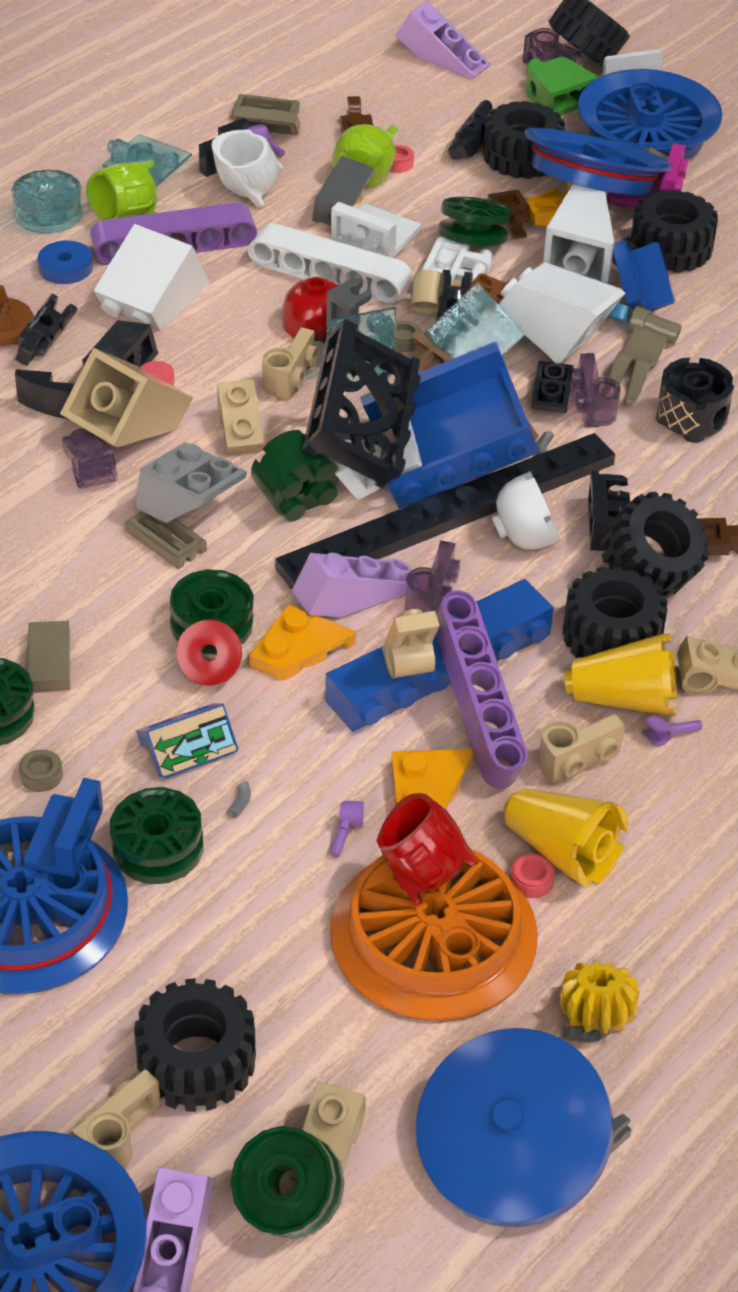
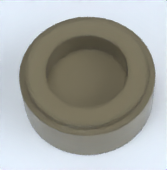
[387,320,422,352]
[19,750,63,792]

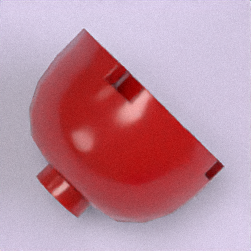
[282,277,339,343]

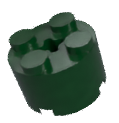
[251,430,339,522]

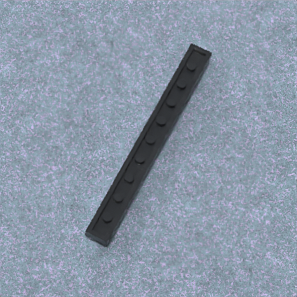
[275,433,616,590]

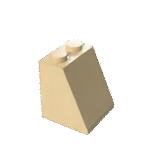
[60,348,193,447]

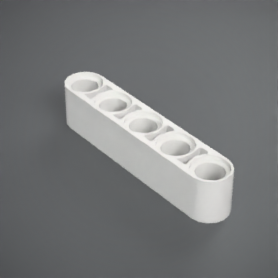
[248,223,412,304]

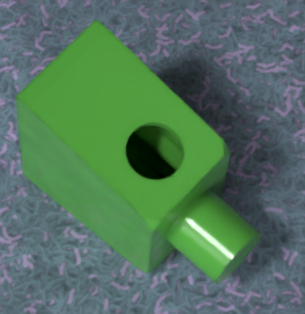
[526,57,598,115]

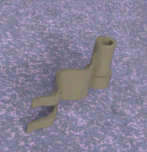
[598,306,682,406]

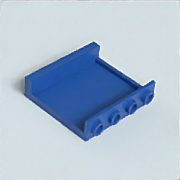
[360,341,540,509]

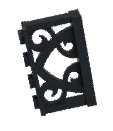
[302,318,421,488]

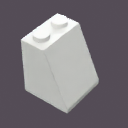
[543,184,614,284]
[93,224,210,331]
[496,262,626,364]

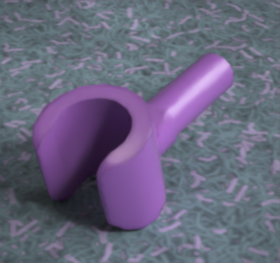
[248,124,285,158]
[642,713,702,747]
[330,801,364,857]

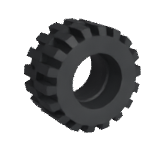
[548,0,630,66]
[483,101,565,179]
[631,190,718,272]
[601,491,710,598]
[563,566,668,658]
[134,978,256,1112]

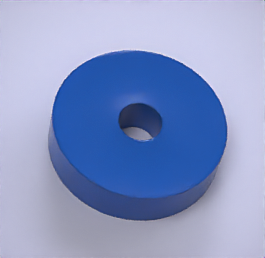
[38,240,93,284]

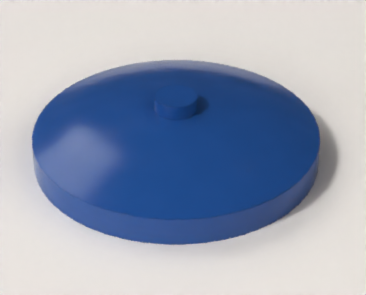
[416,1028,614,1227]

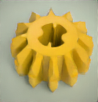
[560,959,639,1035]

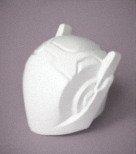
[212,129,283,207]

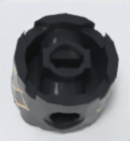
[656,357,734,443]

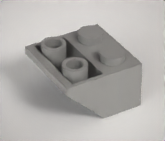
[135,442,247,523]

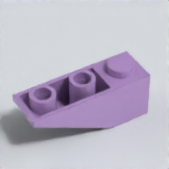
[396,0,490,79]
[292,553,422,618]
[133,1167,216,1292]

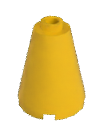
[564,633,677,716]
[503,788,629,887]

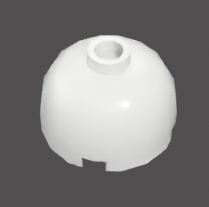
[492,471,561,551]

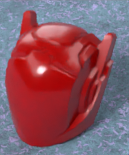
[376,793,479,906]

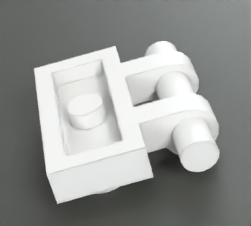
[422,237,492,281]

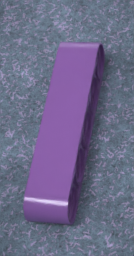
[90,203,257,265]
[436,590,528,789]

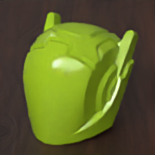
[332,124,398,188]
[86,160,159,220]

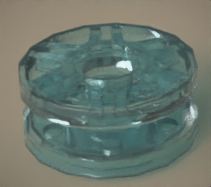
[11,169,83,233]

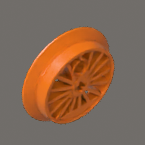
[330,849,538,1021]

